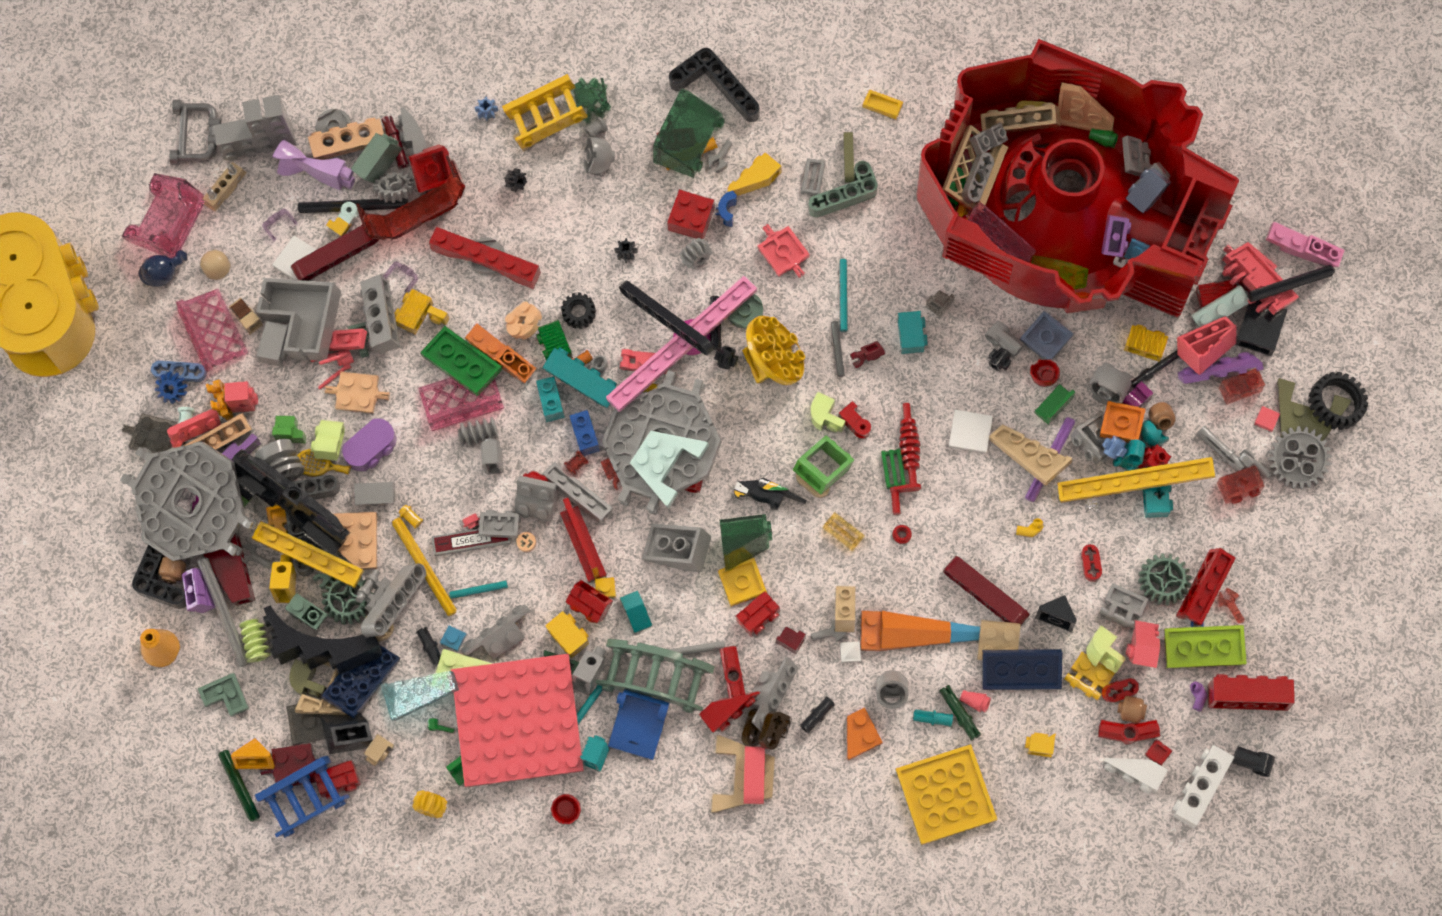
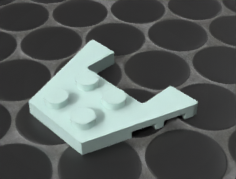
[630,431,709,508]

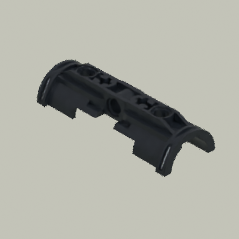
[232,449,351,555]

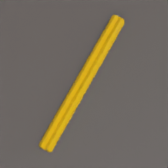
[392,517,457,616]

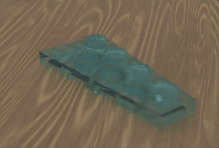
[381,671,459,721]

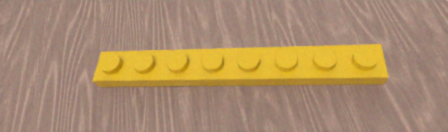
[1057,457,1216,503]

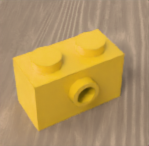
[545,611,589,659]

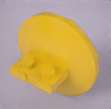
[742,316,805,385]

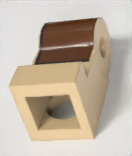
[229,297,263,335]

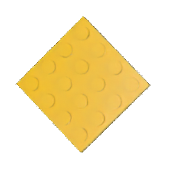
[895,744,998,845]

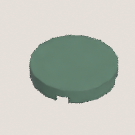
[728,294,764,328]

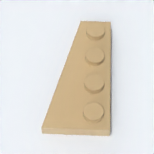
[989,424,1073,486]

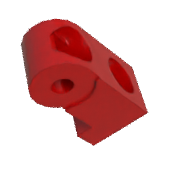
[838,401,871,439]

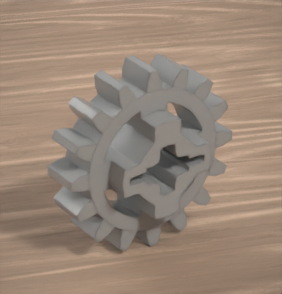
[373,172,414,203]

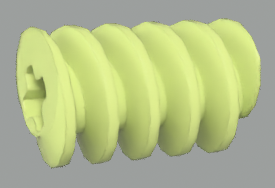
[239,619,271,663]

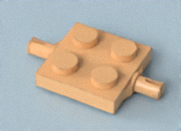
[325,372,390,414]

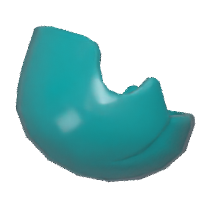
[1141,420,1169,447]

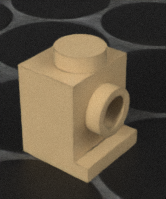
[364,734,394,766]

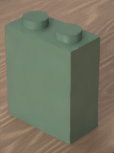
[351,133,403,184]

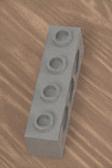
[360,274,400,354]

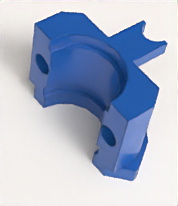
[715,191,737,227]

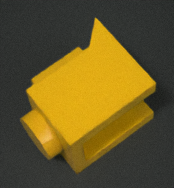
[1025,732,1056,758]

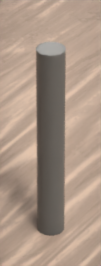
[831,321,845,377]

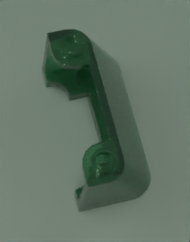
[653,88,725,178]

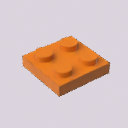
[1100,401,1146,443]

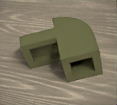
[289,659,327,698]

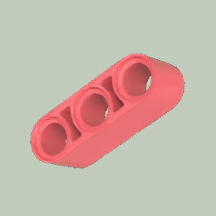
[744,746,765,804]

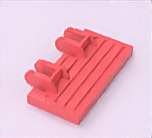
[1222,242,1299,315]

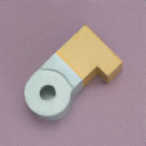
[326,202,359,236]

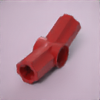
[1098,720,1161,745]

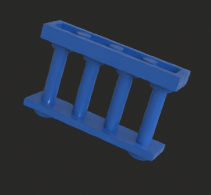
[254,756,350,838]

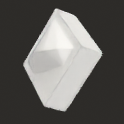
[840,641,861,663]

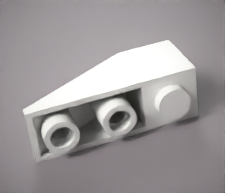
[1102,758,1168,794]

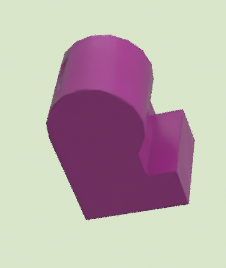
[1122,381,1153,407]

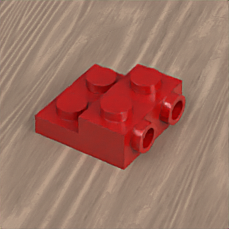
[408,144,454,193]

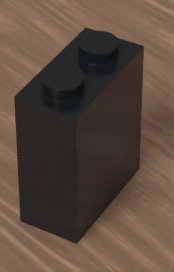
[1235,300,1287,357]

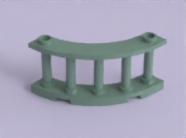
[595,639,715,713]

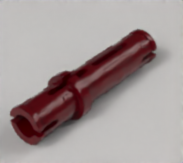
[381,115,409,169]

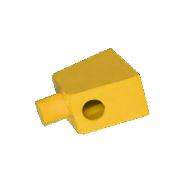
[269,554,296,603]

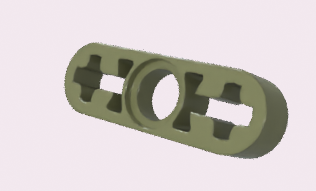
[843,132,854,183]

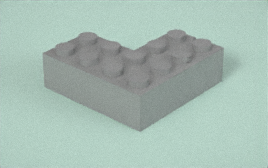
[213,95,296,161]
[256,278,341,361]

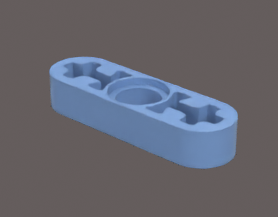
[151,361,207,382]

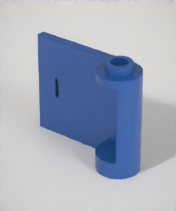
[608,689,670,760]

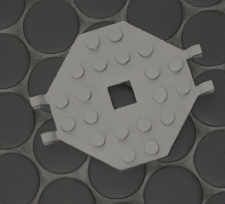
[602,370,722,515]
[120,441,258,561]

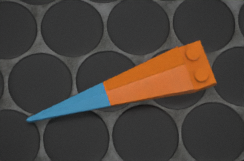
[860,611,980,651]

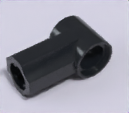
[1232,746,1275,777]

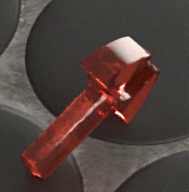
[1218,588,1245,624]

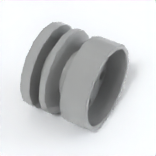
[254,439,305,481]

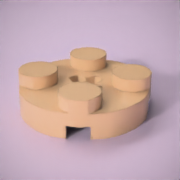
[505,301,542,340]

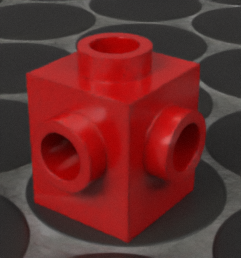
[1138,444,1172,469]

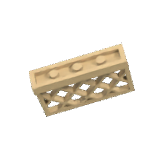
[942,125,1008,215]

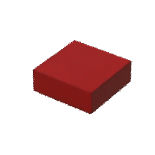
[1144,739,1173,766]

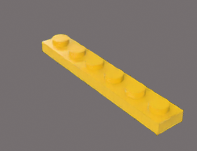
[252,521,364,588]

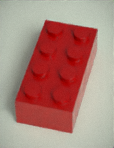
[1208,674,1295,711]

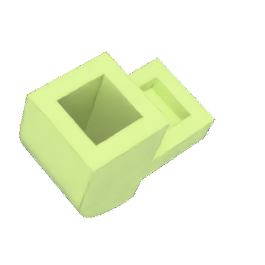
[811,392,845,433]
[1086,626,1126,674]

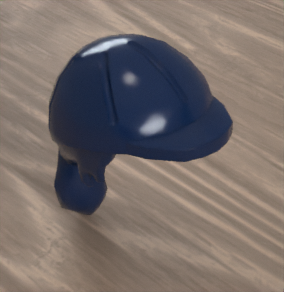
[138,250,188,287]

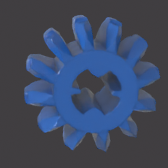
[155,371,188,404]

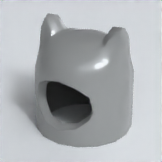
[876,670,909,709]

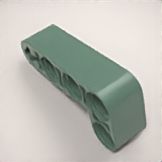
[808,161,878,218]

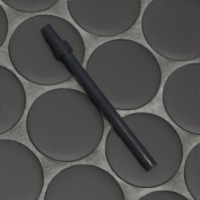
[1131,350,1179,388]

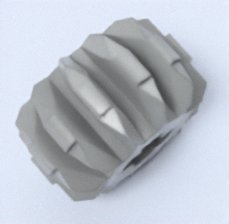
[680,238,712,269]

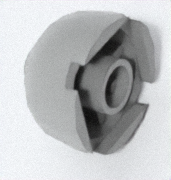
[584,137,615,174]

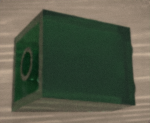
[719,514,772,571]

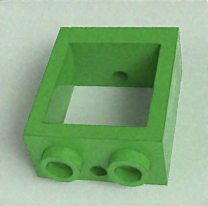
[793,435,855,495]

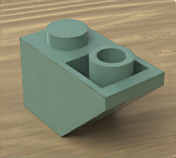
[285,593,328,631]

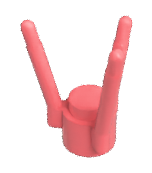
[310,350,354,389]

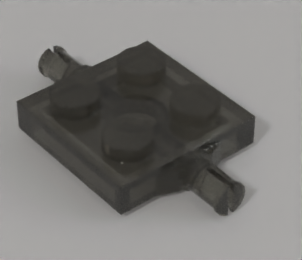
[122,413,186,454]

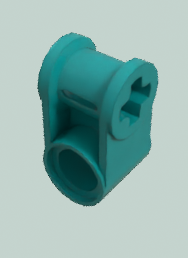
[1113,440,1145,471]

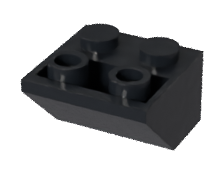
[320,712,373,754]

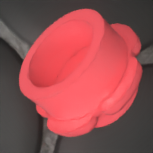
[462,513,480,529]

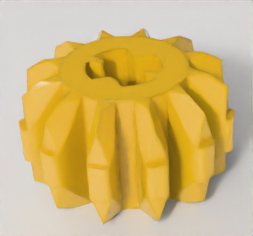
[412,790,447,818]

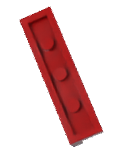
[1176,548,1236,625]

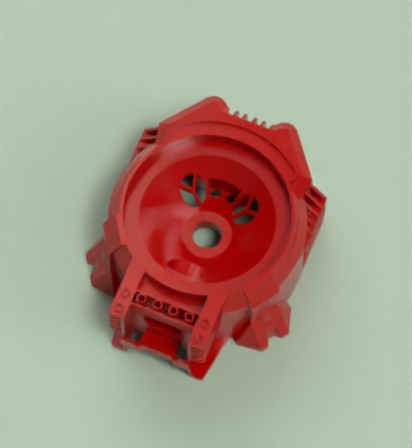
[916,38,1239,318]

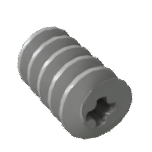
[457,417,499,447]

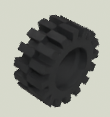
[561,292,596,329]

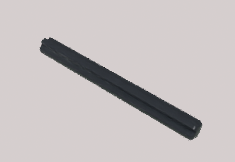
[298,198,408,213]
[1247,265,1335,302]

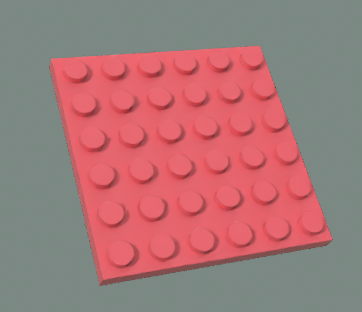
[451,654,584,788]

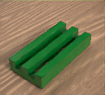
[881,448,906,489]

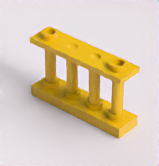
[502,74,588,149]

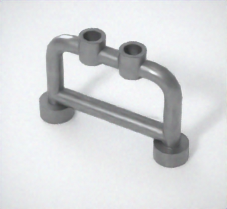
[169,99,221,165]

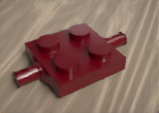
[260,743,319,786]

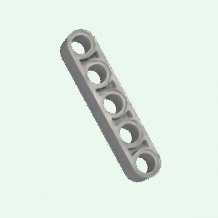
[361,564,426,637]

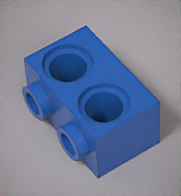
[569,410,600,457]

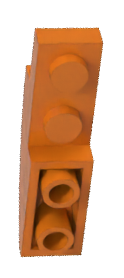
[465,323,537,383]

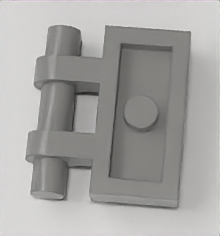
[1122,135,1152,177]
[356,569,391,612]
[1099,583,1149,629]

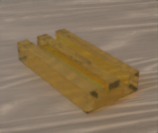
[822,512,865,551]

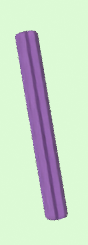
[1025,417,1075,502]

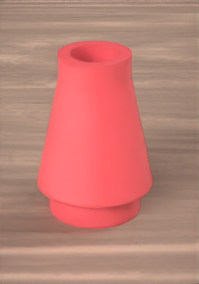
[960,690,991,712]

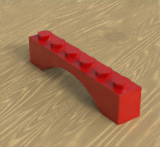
[429,227,541,289]

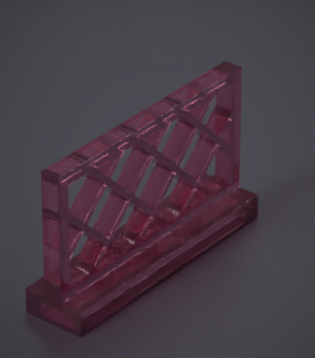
[966,201,1036,263]
[176,289,248,372]
[418,378,504,431]

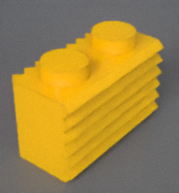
[394,289,433,335]
[1124,325,1168,362]

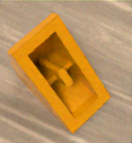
[231,738,275,769]

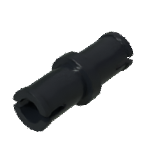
[416,626,441,667]
[800,696,835,734]

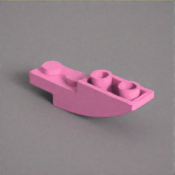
[1266,222,1344,267]

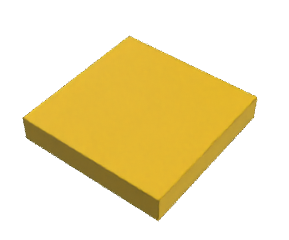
[718,558,767,607]

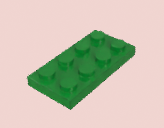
[420,326,503,397]

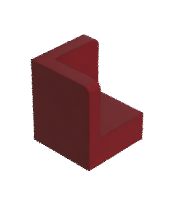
[776,627,806,654]

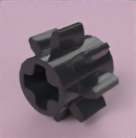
[504,168,528,192]
[614,238,638,263]
[714,346,739,369]
[988,348,1012,371]

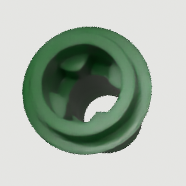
[1089,128,1118,149]

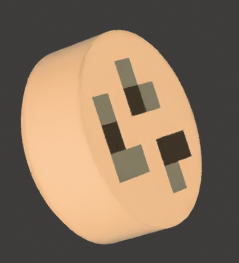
[516,532,536,552]

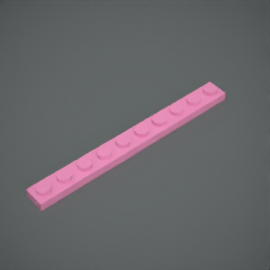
[606,276,757,412]

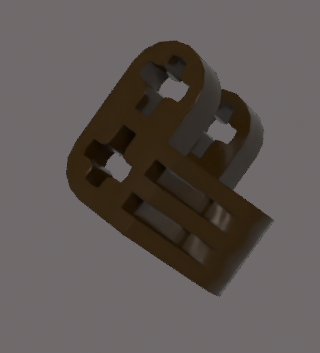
[741,709,792,750]

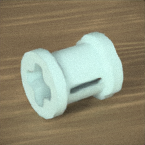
[177,407,195,424]

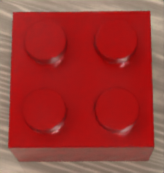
[667,189,715,239]

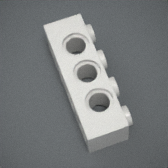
[1172,745,1234,828]

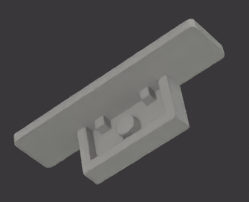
[461,604,530,660]
[749,657,798,731]

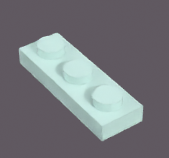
[1191,285,1249,328]

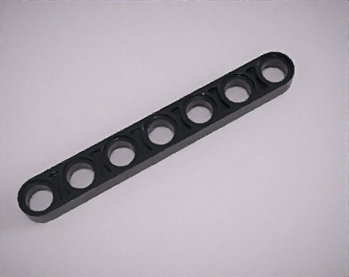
[619,280,714,356]

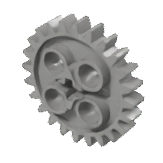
[1268,426,1332,489]

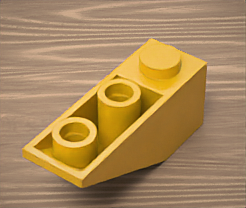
[727,152,782,196]

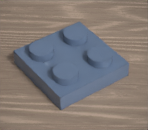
[1020,311,1074,360]

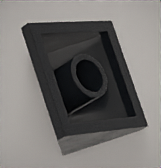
[1035,595,1077,632]

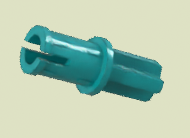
[913,709,953,727]

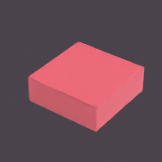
[1254,406,1280,432]

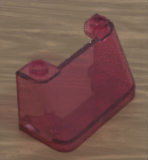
[121,173,204,258]

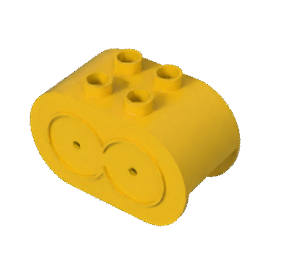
[0,212,99,377]

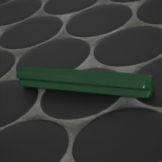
[218,750,260,822]

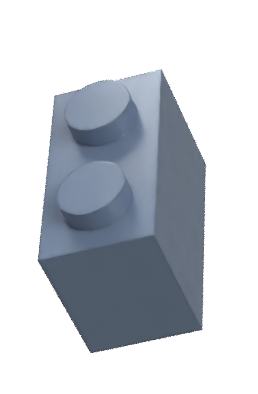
[1126,168,1172,213]

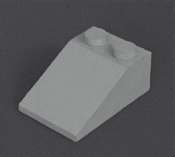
[642,523,712,572]

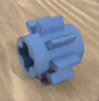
[475,97,498,121]
[1102,436,1127,460]

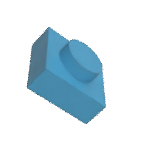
[1124,238,1150,259]
[440,625,467,652]

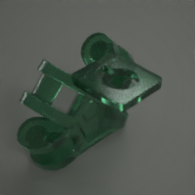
[571,77,611,124]

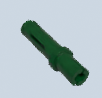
[939,685,982,741]

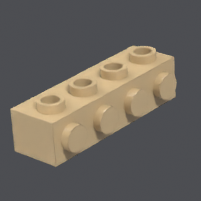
[981,103,1061,133]

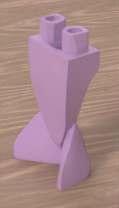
[272,140,355,190]

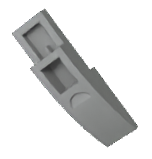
[398,108,428,155]

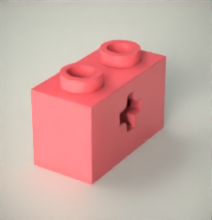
[225,381,258,413]

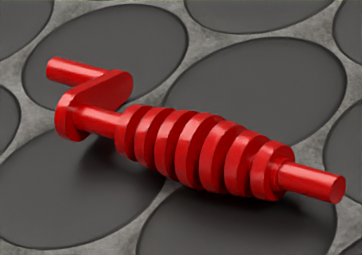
[890,403,922,515]

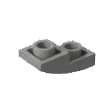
[969,122,1008,156]

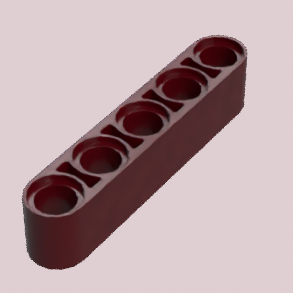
[290,223,380,281]
[943,556,1030,626]

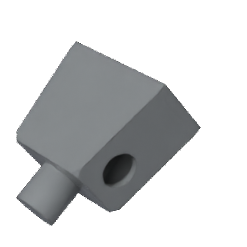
[572,646,606,696]

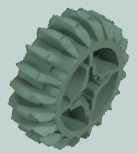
[1138,553,1192,606]
[322,576,373,625]

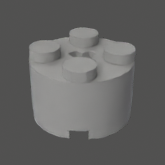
[1087,363,1132,406]

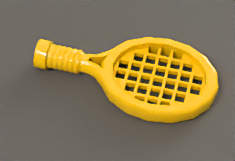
[297,449,351,477]

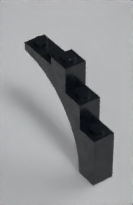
[263,605,383,675]

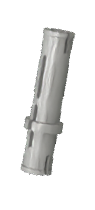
[1196,426,1247,473]

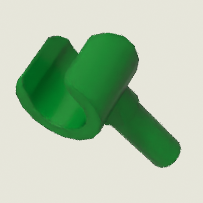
[427,718,454,733]

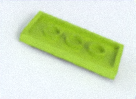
[1164,625,1247,669]

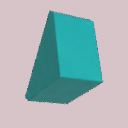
[620,590,652,633]

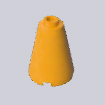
[140,629,180,668]

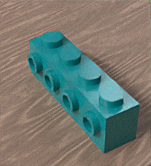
[542,347,617,409]

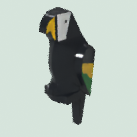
[734,478,807,511]

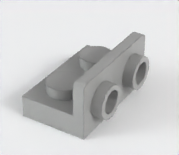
[479,510,521,538]

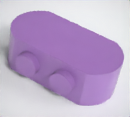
[342,418,397,471]

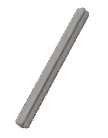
[198,557,249,667]

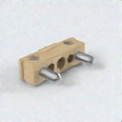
[202,162,246,212]

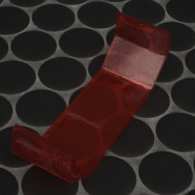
[356,155,466,241]

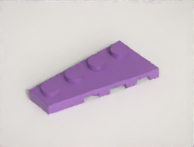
[1178,352,1264,384]

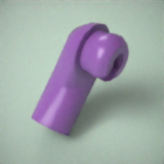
[1190,681,1208,712]

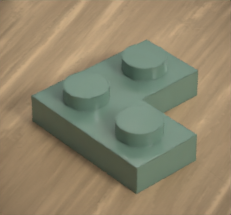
[197,673,249,717]

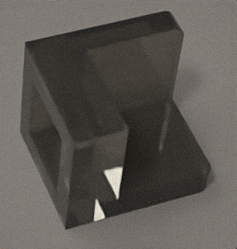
[926,290,955,318]

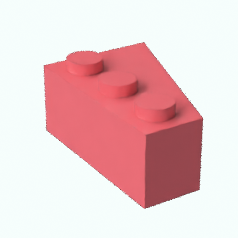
[1177,316,1236,375]
[1126,620,1160,668]

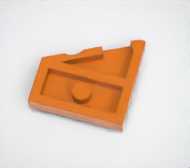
[847,707,883,760]

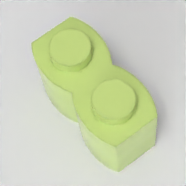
[311,420,345,461]

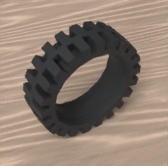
[1308,372,1368,430]

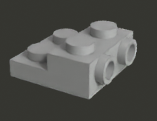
[1070,411,1108,464]
[515,476,556,522]

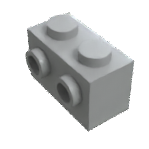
[257,321,288,366]

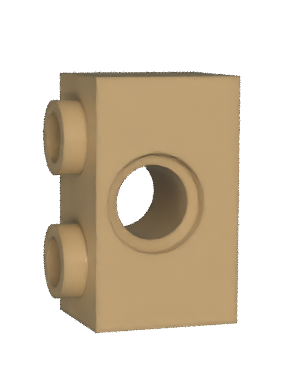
[835,586,855,632]

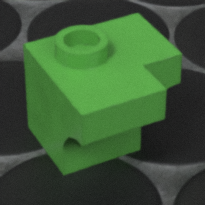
[272,416,306,443]

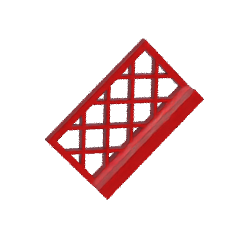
[560,498,607,583]

